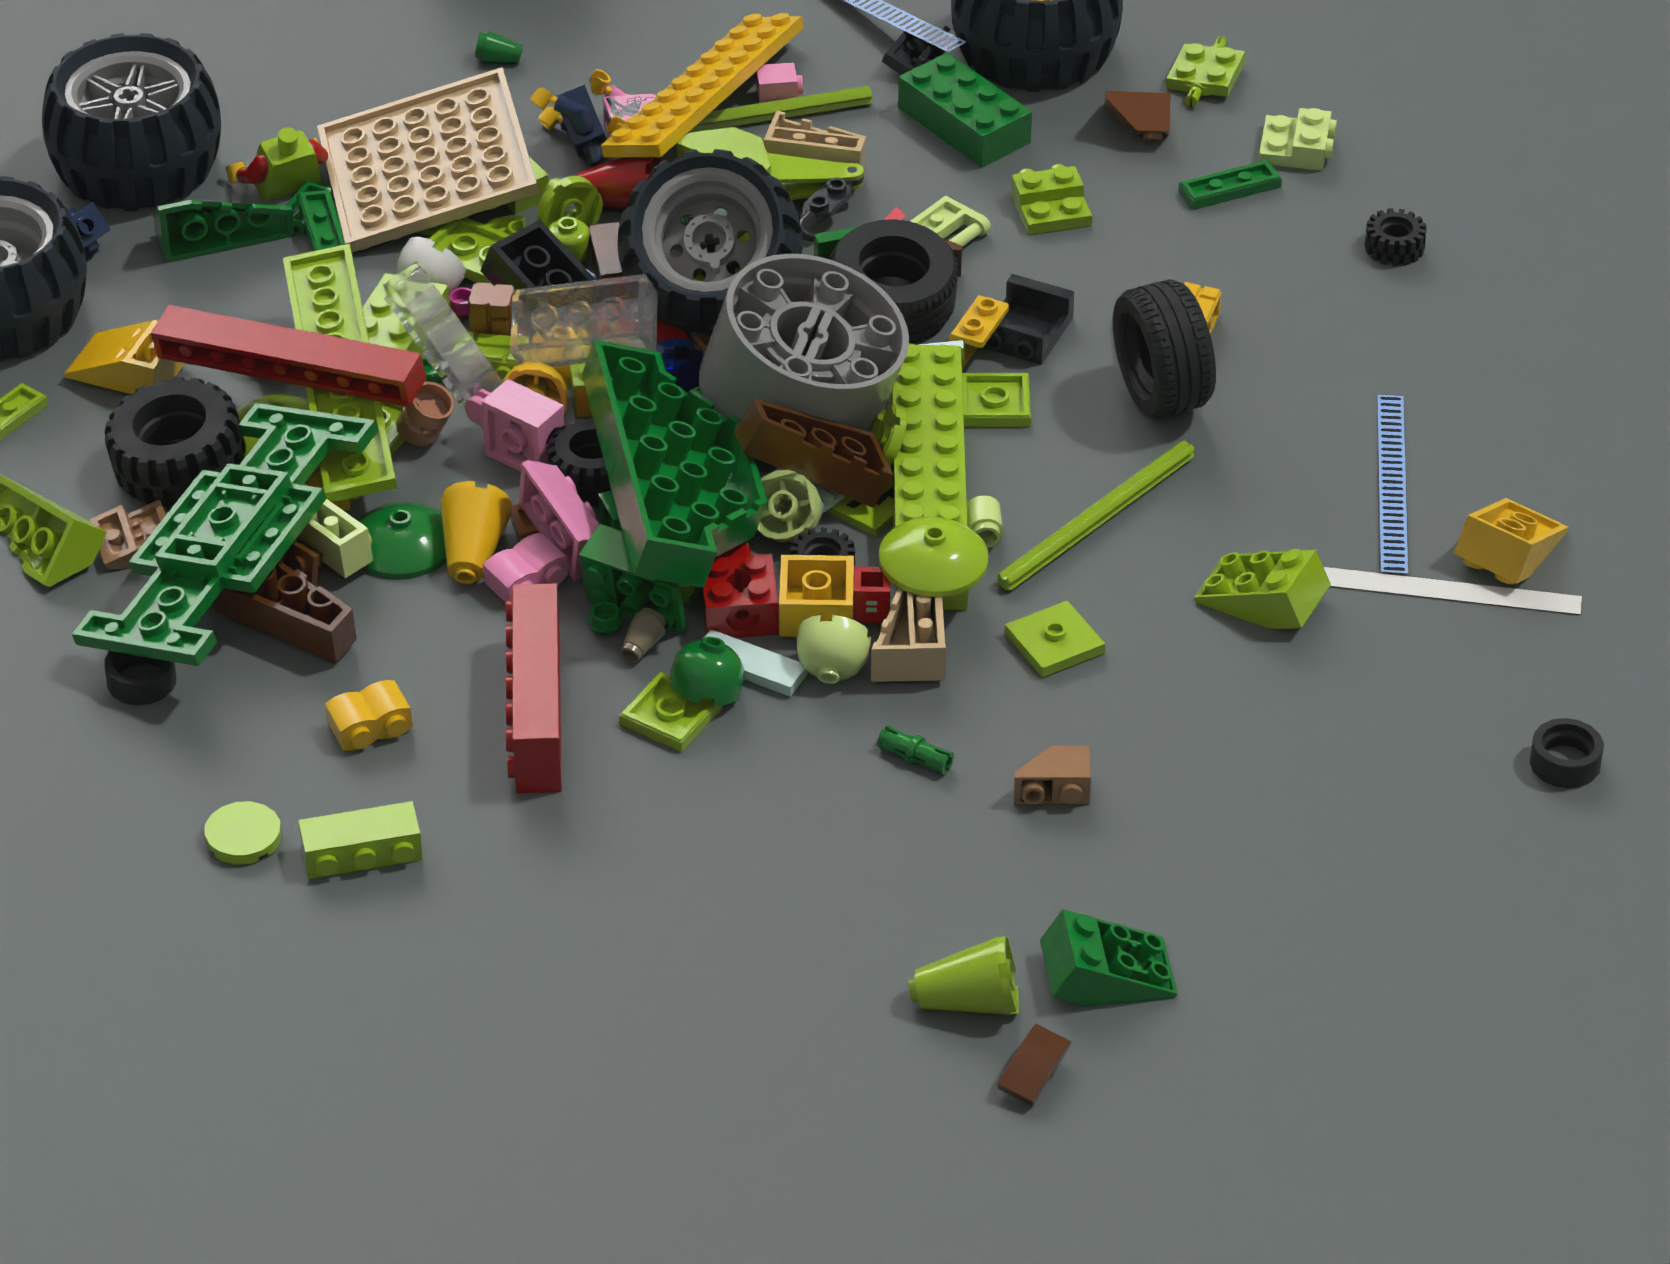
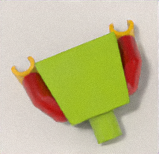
[225,127,328,202]

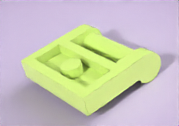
[911,196,991,247]

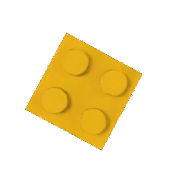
[779,555,854,637]

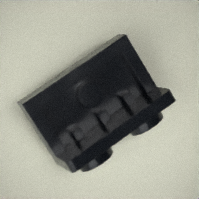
[881,26,951,75]

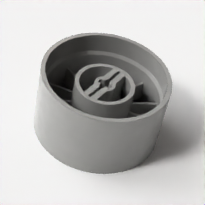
[699,254,909,432]

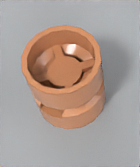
[396,381,454,447]

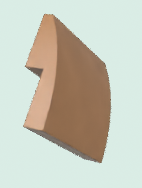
[90,500,167,569]

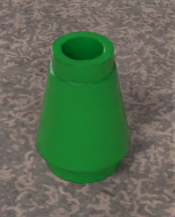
[475,31,523,63]

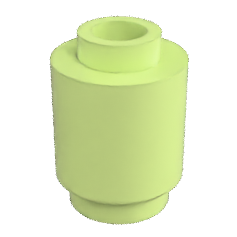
[967,495,1003,548]

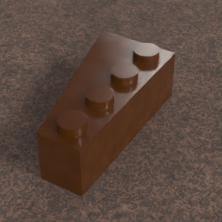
[734,399,894,508]
[214,539,357,663]

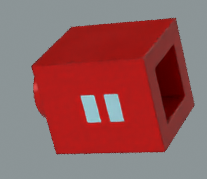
[853,567,890,624]

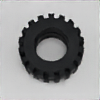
[548,418,612,508]

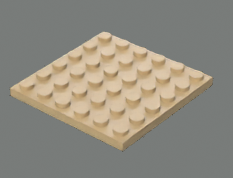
[317,67,540,252]

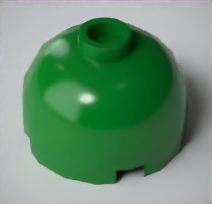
[669,637,744,705]

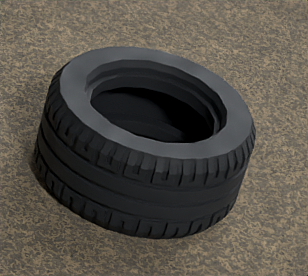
[1112,279,1216,418]

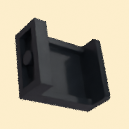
[982,274,1074,365]

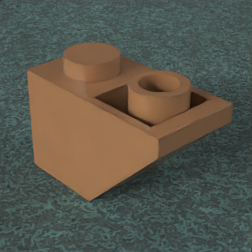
[1013,745,1091,804]

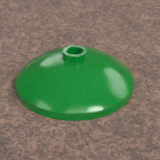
[357,501,447,579]

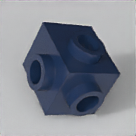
[67,202,112,255]

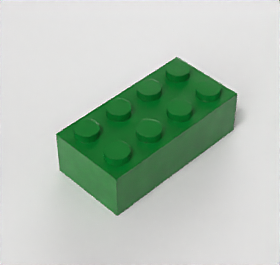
[898,52,1032,168]

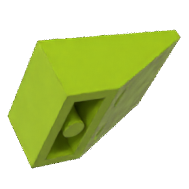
[1194,549,1331,629]

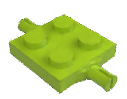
[1166,36,1246,107]

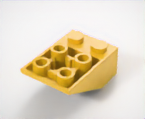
[64,320,186,395]

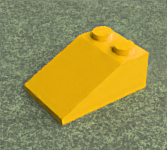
[1453,498,1569,584]

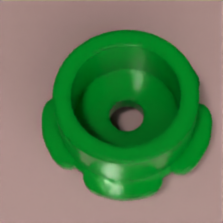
[587,602,623,635]

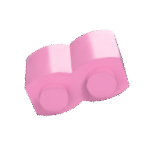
[483,533,568,603]

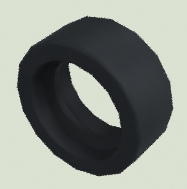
[104,651,177,705]
[1529,718,1604,788]

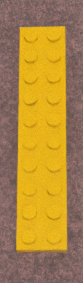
[601,13,804,157]

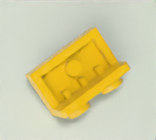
[948,295,1009,370]

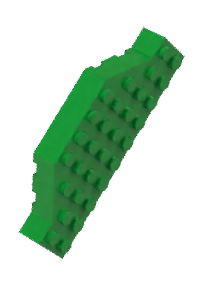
[582,340,768,588]

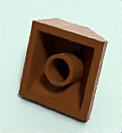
[1104,91,1171,141]

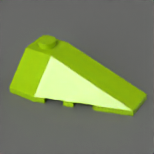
[0,475,107,587]

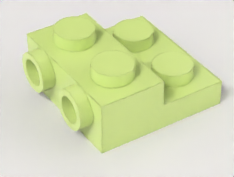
[1259,108,1337,171]

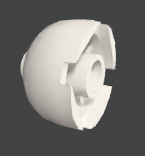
[397,237,466,294]

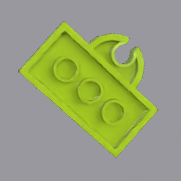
[429,215,536,286]

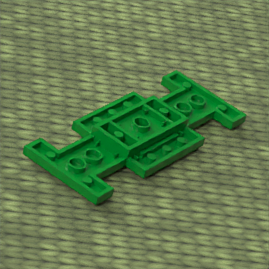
[72,403,378,666]

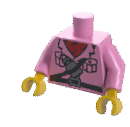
[589,69,656,158]

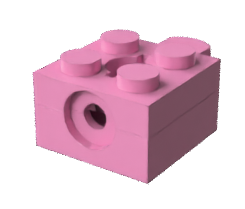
[464,379,565,472]

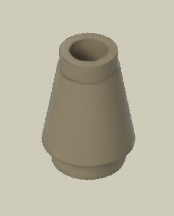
[620,608,666,663]

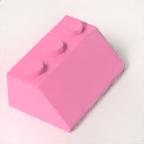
[518,460,599,582]

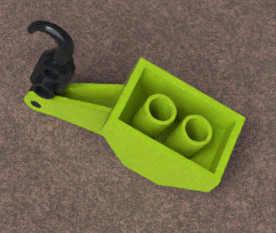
[677,127,864,242]

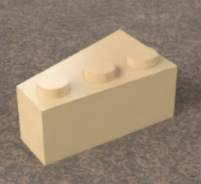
[764,110,867,173]
[871,587,946,682]

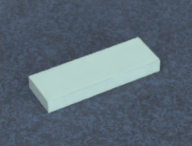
[704,630,808,697]

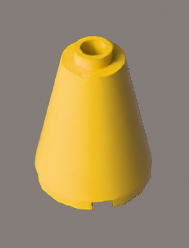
[440,481,512,584]

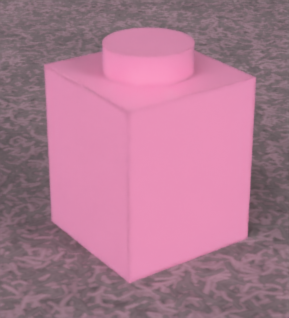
[756,63,803,103]

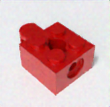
[700,541,779,638]

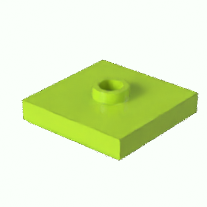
[1004,600,1106,678]

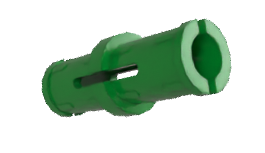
[877,725,954,775]

